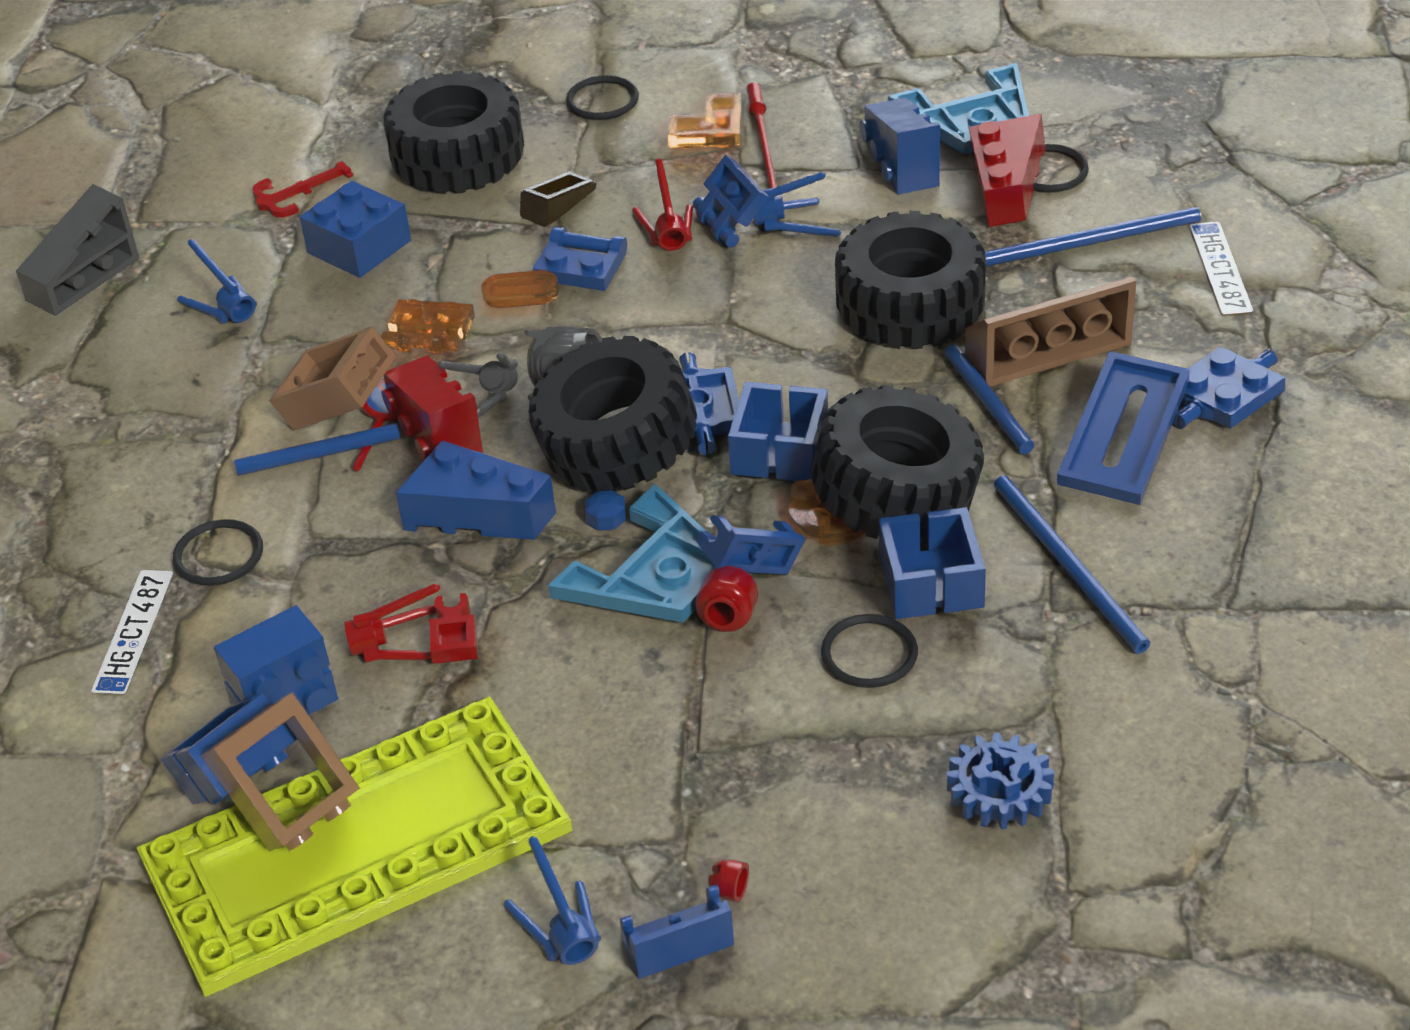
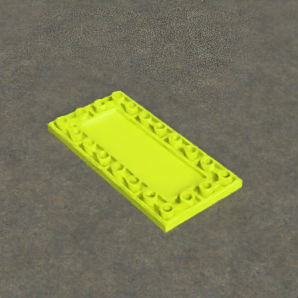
[136,696,573,997]

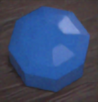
[585,490,626,531]

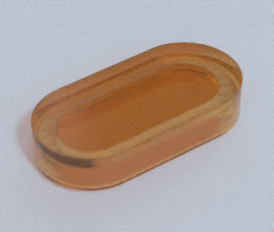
[481,270,559,308]

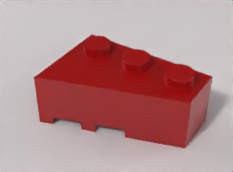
[381,355,483,461]

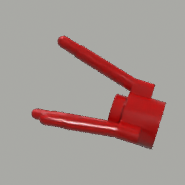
[632,158,693,251]
[344,583,440,663]

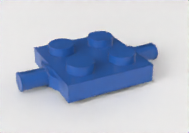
[1173,346,1285,429]
[679,352,739,455]

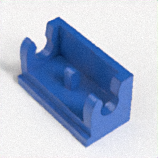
[695,515,806,575]
[620,885,734,979]

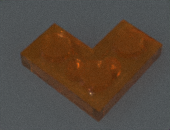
[668,93,742,149]

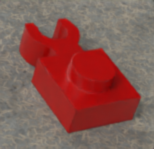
[429,593,478,664]

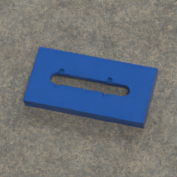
[1057,351,1190,505]

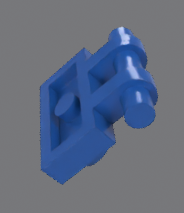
[693,154,770,247]

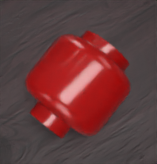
[695,565,759,632]

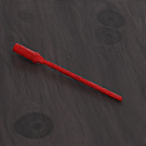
[746,82,777,189]

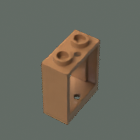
[269,326,396,430]
[201,692,360,851]

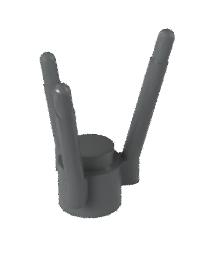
[438,352,518,418]

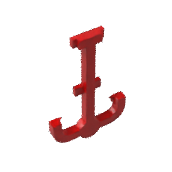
[252,161,354,218]

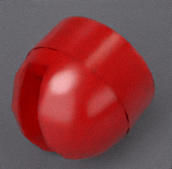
[708,859,749,902]

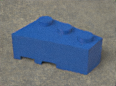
[860,97,940,195]
[396,441,556,540]

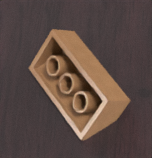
[965,276,1137,387]

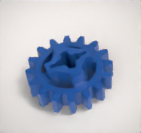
[947,733,1054,829]

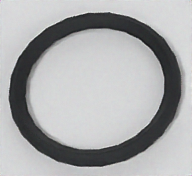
[566,75,639,120]
[1033,144,1089,193]
[173,519,263,586]
[821,614,918,688]

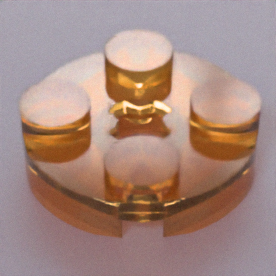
[788,479,866,546]

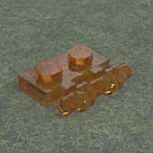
[381,299,475,354]

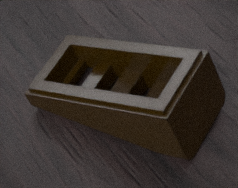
[520,171,596,227]

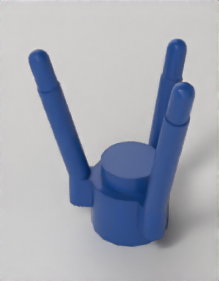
[754,172,841,237]
[177,239,257,323]
[504,836,601,965]

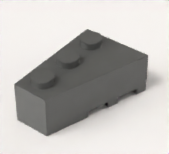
[16,184,140,316]

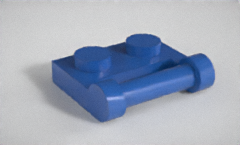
[533,227,627,291]

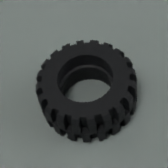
[383,71,525,194]
[835,210,986,350]
[528,336,697,492]
[811,385,984,542]

